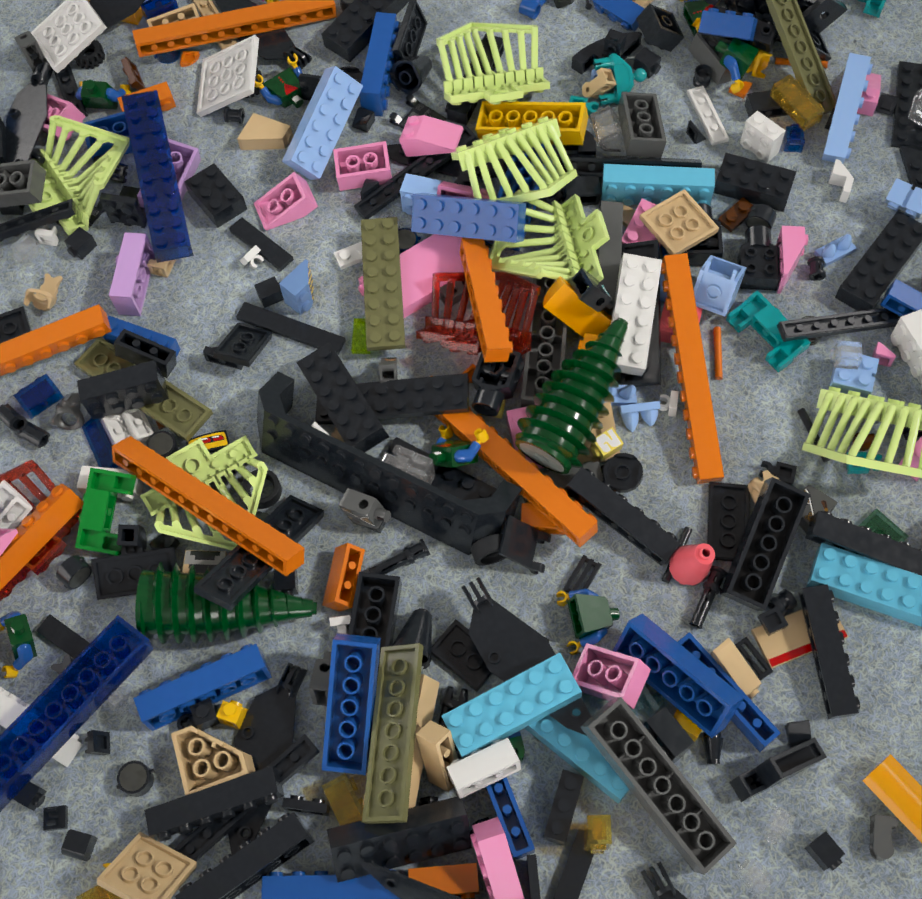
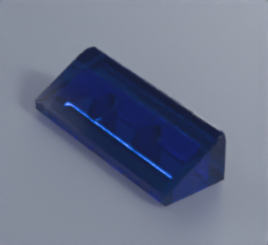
[82,417,120,468]

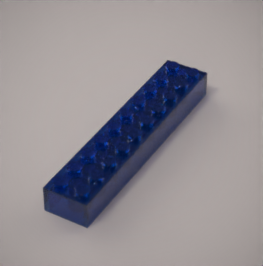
[121,90,194,263]
[0,615,154,812]

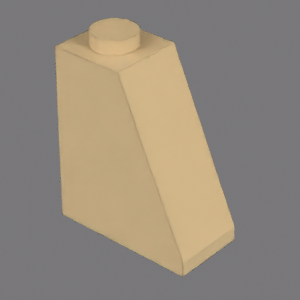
[237,113,293,150]
[711,637,761,699]

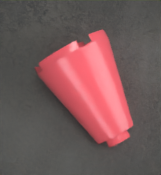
[669,543,715,586]

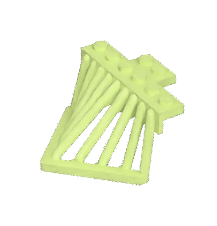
[436,22,550,105]
[28,115,130,235]
[451,116,578,202]
[488,189,610,288]
[802,386,922,478]
[140,435,268,550]

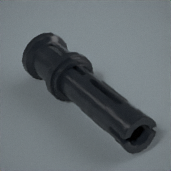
[369,539,430,575]
[689,566,728,629]

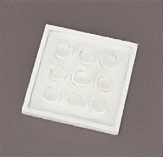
[31,0,107,73]
[196,35,259,117]

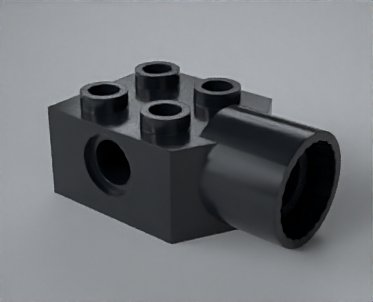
[682,203,723,266]
[737,225,780,291]
[471,351,525,417]

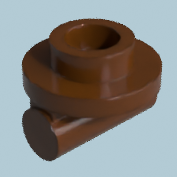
[852,432,875,451]

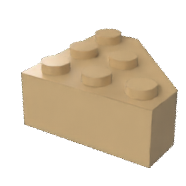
[171,726,255,796]

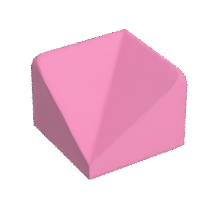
[872,342,896,367]

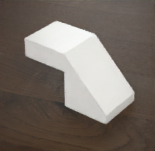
[828,159,854,203]

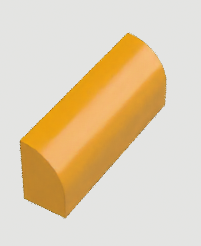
[543,276,612,338]
[862,754,922,843]

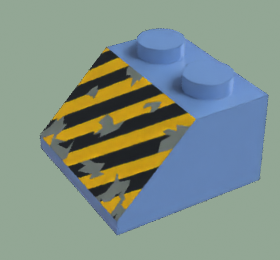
[279,259,314,315]

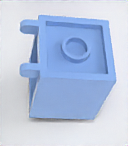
[694,255,747,317]

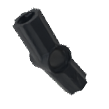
[0,403,50,448]

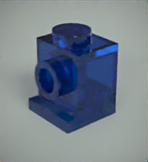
[784,124,805,153]

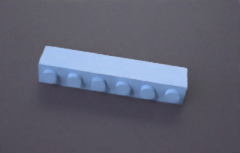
[822,53,873,164]

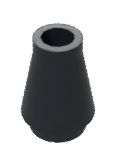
[701,732,724,764]

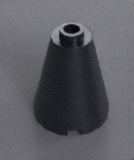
[390,55,432,95]
[392,608,432,669]

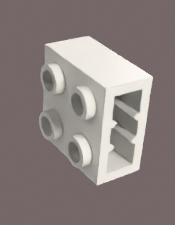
[740,111,786,163]

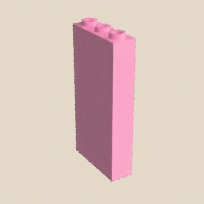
[358,234,465,318]

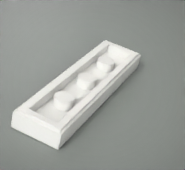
[687,86,729,146]

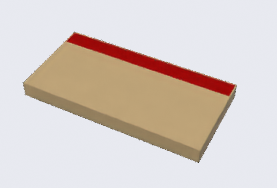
[751,610,848,669]

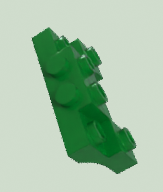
[75,468,136,555]

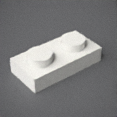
[334,241,362,270]

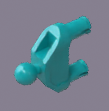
[594,53,647,106]

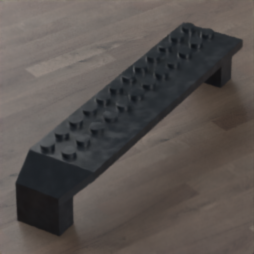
[257,372,522,555]

